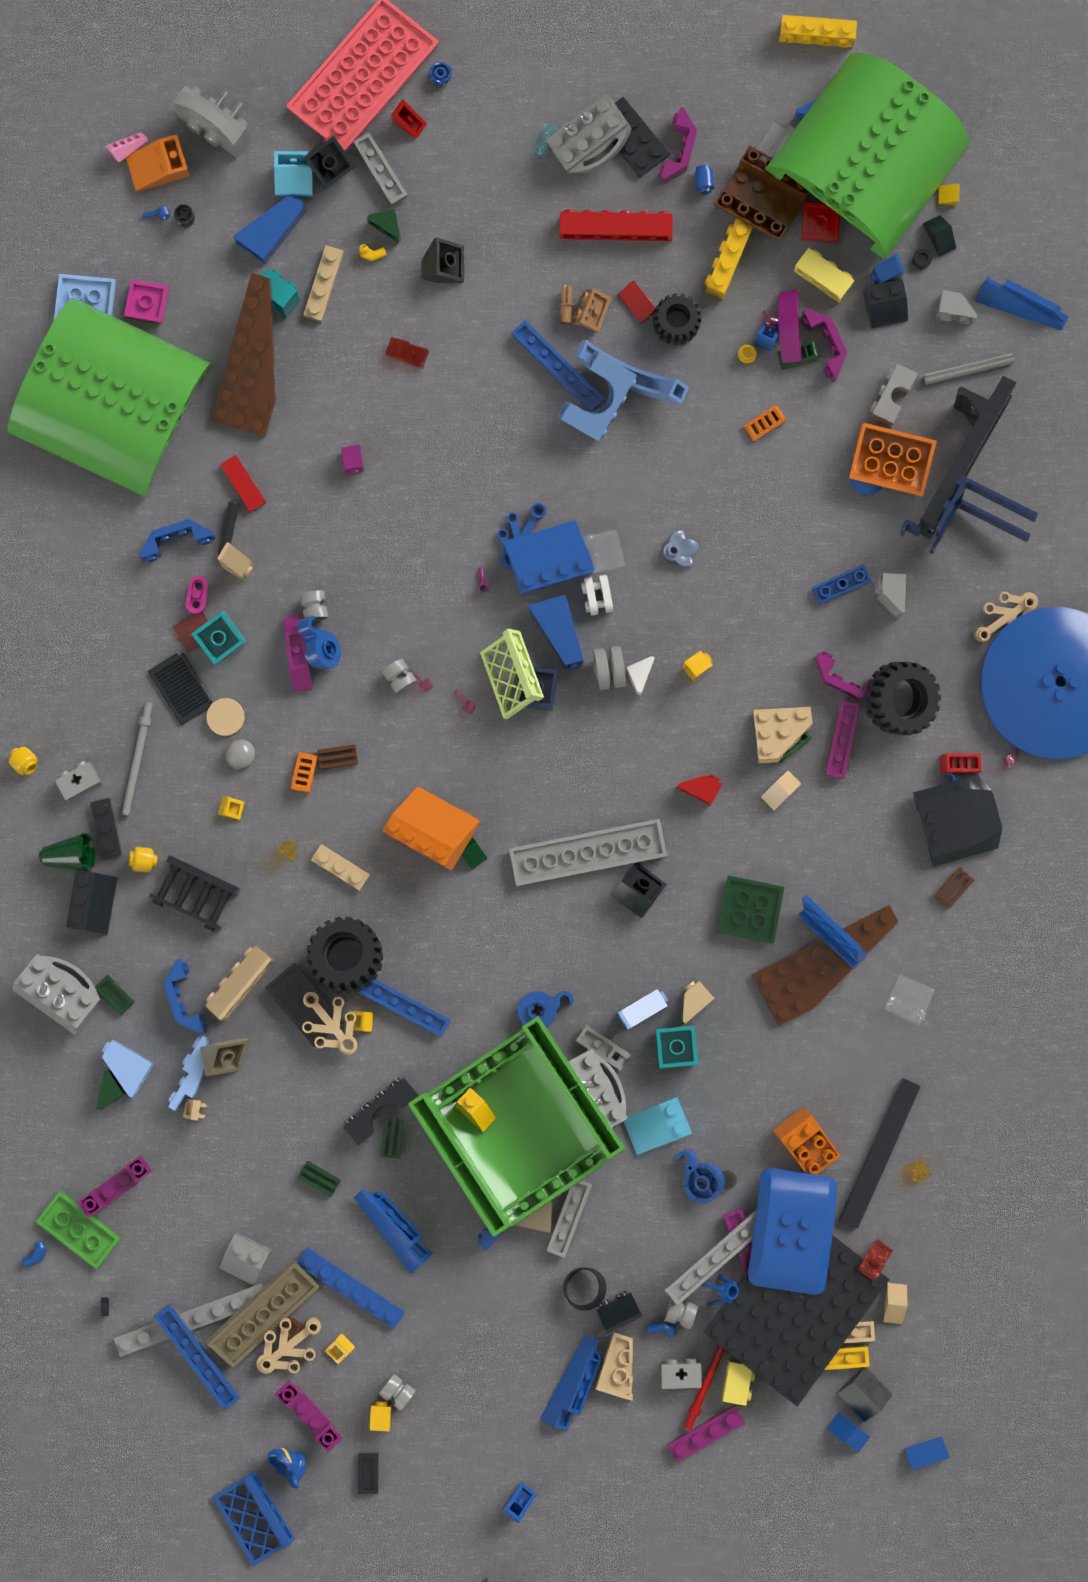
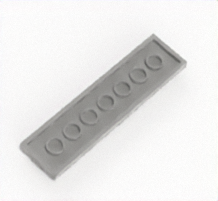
[509,819,667,887]

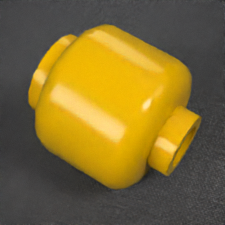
[9,747,38,775]
[128,847,157,873]

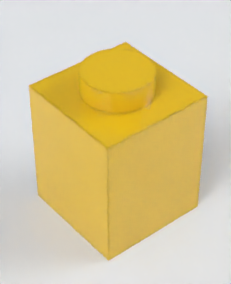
[370,1401,392,1431]

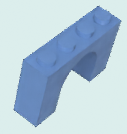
[556,350,637,441]

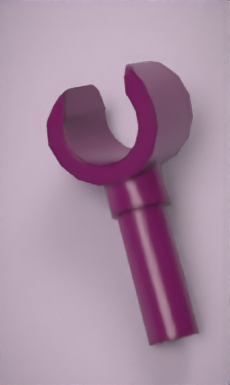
[478,568,489,594]

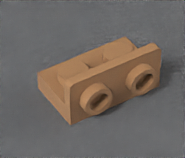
[572,288,612,333]

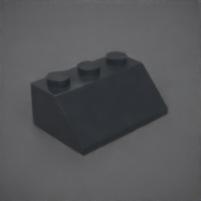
[66,870,118,934]

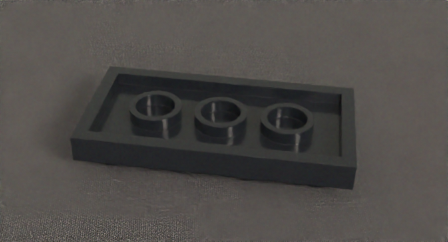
[612,96,670,178]
[265,963,344,1047]

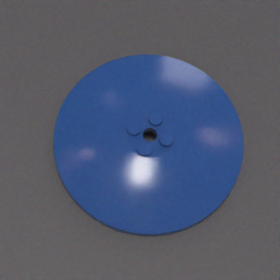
[980,607,1088,760]

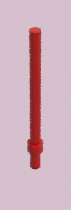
[684,1345,725,1430]

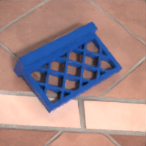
[798,895,867,970]
[213,1470,295,1565]

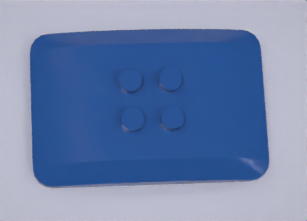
[748,1168,837,1295]

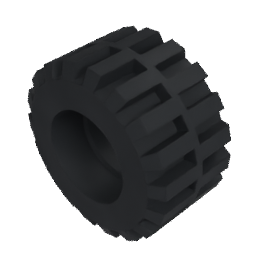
[653,293,701,345]

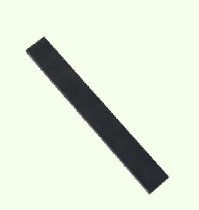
[840,1078,921,1229]

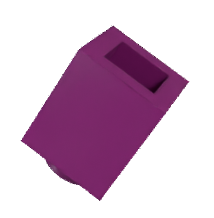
[341,445,364,475]

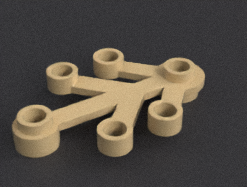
[974,591,1038,642]
[302,992,357,1055]
[256,1317,321,1374]

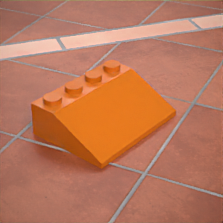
[849,423,937,497]
[382,786,481,871]

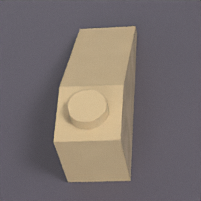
[217,542,253,581]

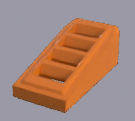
[743,404,786,442]
[290,752,318,793]

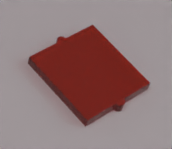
[172,612,208,653]

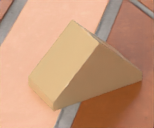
[761,771,801,810]
[883,1283,908,1324]

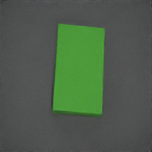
[36,1190,121,1270]

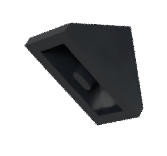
[923,215,956,257]

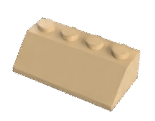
[205,946,275,1021]

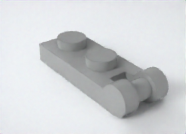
[576,1025,631,1071]

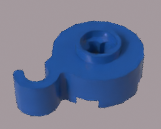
[297,616,341,671]
[518,991,574,1027]
[675,1149,725,1203]

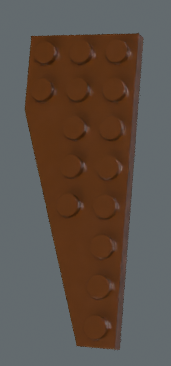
[211,273,276,437]
[752,905,898,1026]

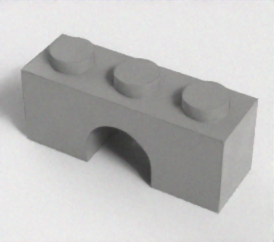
[870,364,918,428]

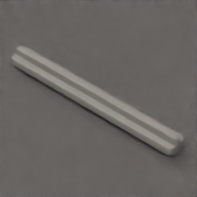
[923,353,1015,385]

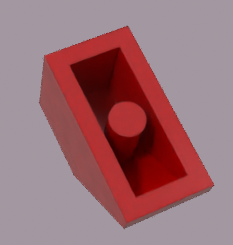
[677,774,722,806]

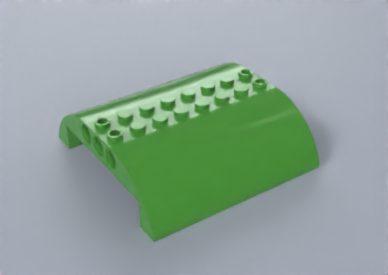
[765,53,969,260]
[7,298,211,497]
[408,1016,626,1237]

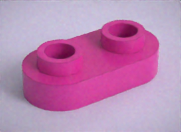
[186,576,209,615]

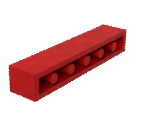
[559,209,673,242]

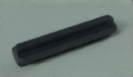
[218,501,239,555]

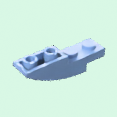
[168,1036,209,1111]

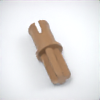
[559,285,574,324]

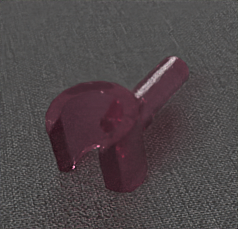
[762,310,779,329]
[409,670,433,691]
[454,689,475,714]
[1003,748,1019,768]

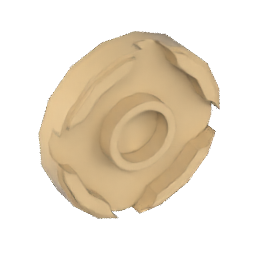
[206,698,245,736]

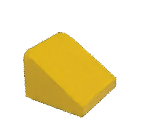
[938,184,960,206]
[218,796,245,820]
[349,1011,373,1032]
[325,1334,355,1364]

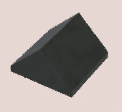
[837,1367,892,1422]

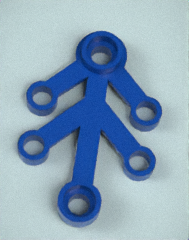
[497,503,546,569]

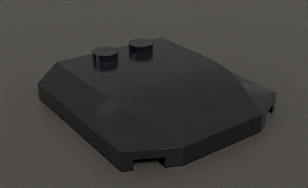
[912,774,1002,866]

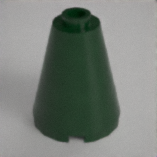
[39,833,96,872]

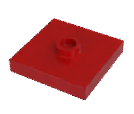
[801,202,841,243]

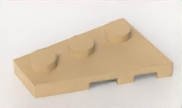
[595,1332,633,1401]

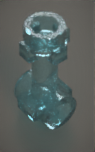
[534,122,559,158]

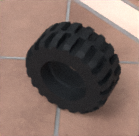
[864,662,941,735]
[306,916,383,994]

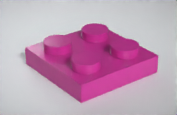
[124,280,169,324]

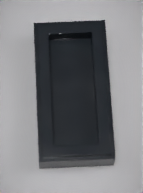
[358,1453,379,1494]

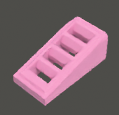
[106,132,148,162]

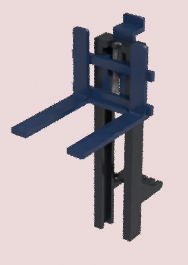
[900,376,1038,554]

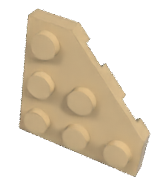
[753,707,813,763]

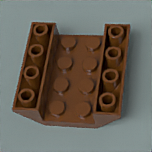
[714,145,809,242]

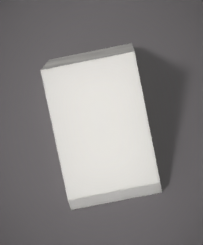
[626,656,655,696]

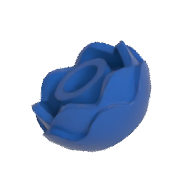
[429,62,452,85]

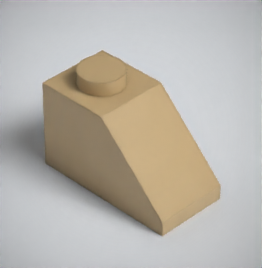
[682,981,715,1024]

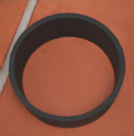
[563,1267,606,1311]

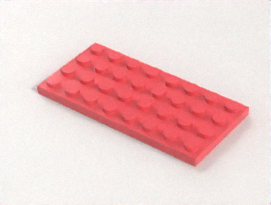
[286,0,439,152]

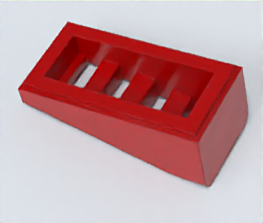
[940,753,982,774]

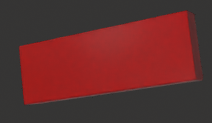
[220,455,266,513]

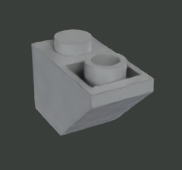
[936,290,977,325]

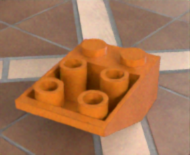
[126,134,190,192]
[773,1107,841,1175]

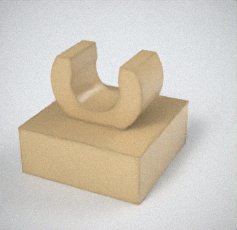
[183,1098,207,1120]

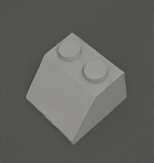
[874,573,906,619]
[219,1233,272,1286]

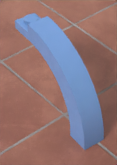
[575,340,689,404]

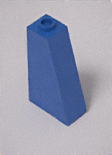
[234,195,306,264]
[529,595,584,670]

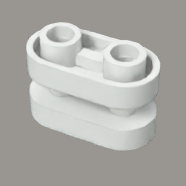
[581,574,614,616]

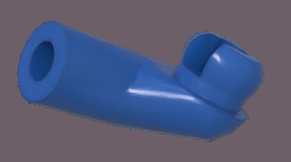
[22,1241,47,1267]
[647,1321,677,1337]

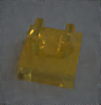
[276,838,298,862]
[904,1158,932,1185]

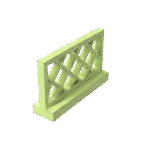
[480,629,544,719]

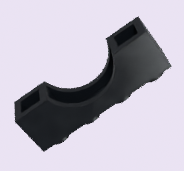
[343,1077,419,1145]

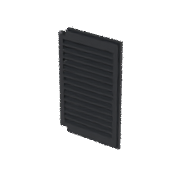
[148,653,214,726]

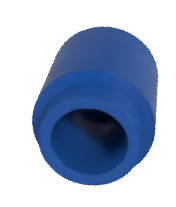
[694,165,715,194]

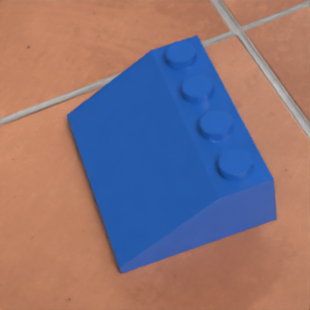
[503,520,595,596]

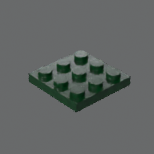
[717,876,785,944]

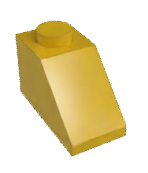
[682,651,713,682]
[455,1088,496,1132]

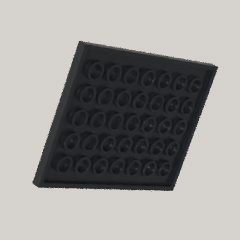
[703,1235,890,1407]

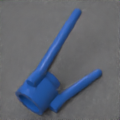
[700,1275,739,1306]

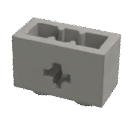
[55,761,102,802]
[661,1358,702,1389]

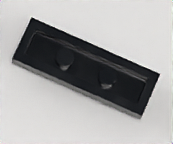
[90,798,122,859]

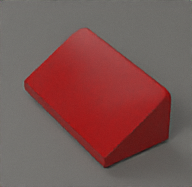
[618,280,655,324]

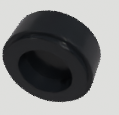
[912,249,932,269]
[101,1297,109,1317]

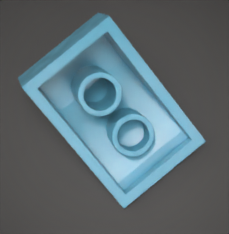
[623,1097,692,1155]

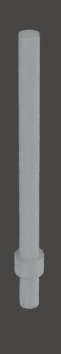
[121,702,153,816]

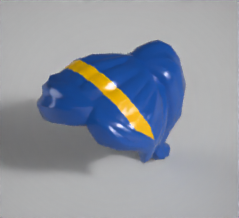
[267,1448,307,1489]

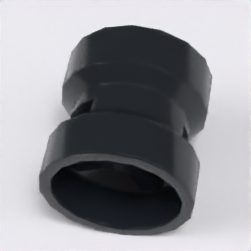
[174,204,195,227]

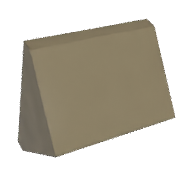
[200,1038,249,1077]

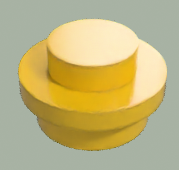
[738,345,757,364]

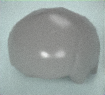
[225,739,255,769]

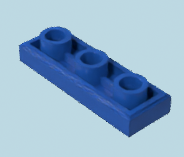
[812,564,872,605]

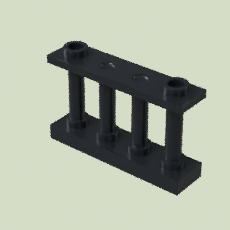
[149,855,241,932]

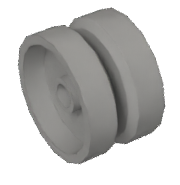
[593,645,626,691]

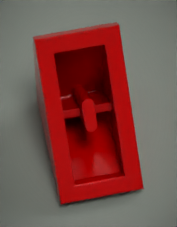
[391,100,427,139]

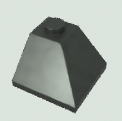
[421,237,464,283]

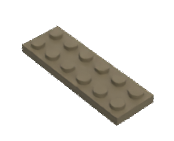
[206,1260,320,1368]

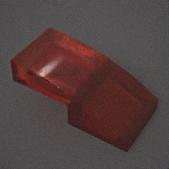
[385,337,429,369]
[858,1239,893,1281]

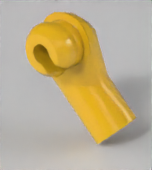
[359,244,387,262]

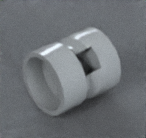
[300,590,328,622]
[382,659,417,695]
[664,1298,698,1329]
[379,1374,416,1411]

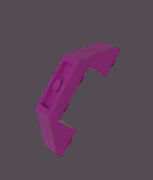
[658,107,697,184]
[801,309,847,382]
[284,614,313,692]
[815,652,872,700]
[77,1155,152,1218]
[274,1380,342,1453]

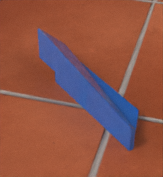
[975,277,1068,330]
[354,1189,433,1273]
[540,1335,602,1431]

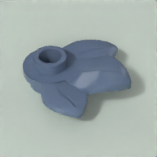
[663,530,699,567]

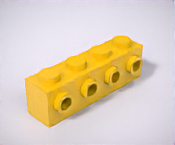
[779,15,857,47]
[705,219,753,300]

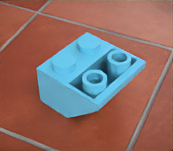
[274,151,313,196]

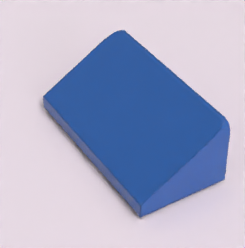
[904,1437,950,1470]

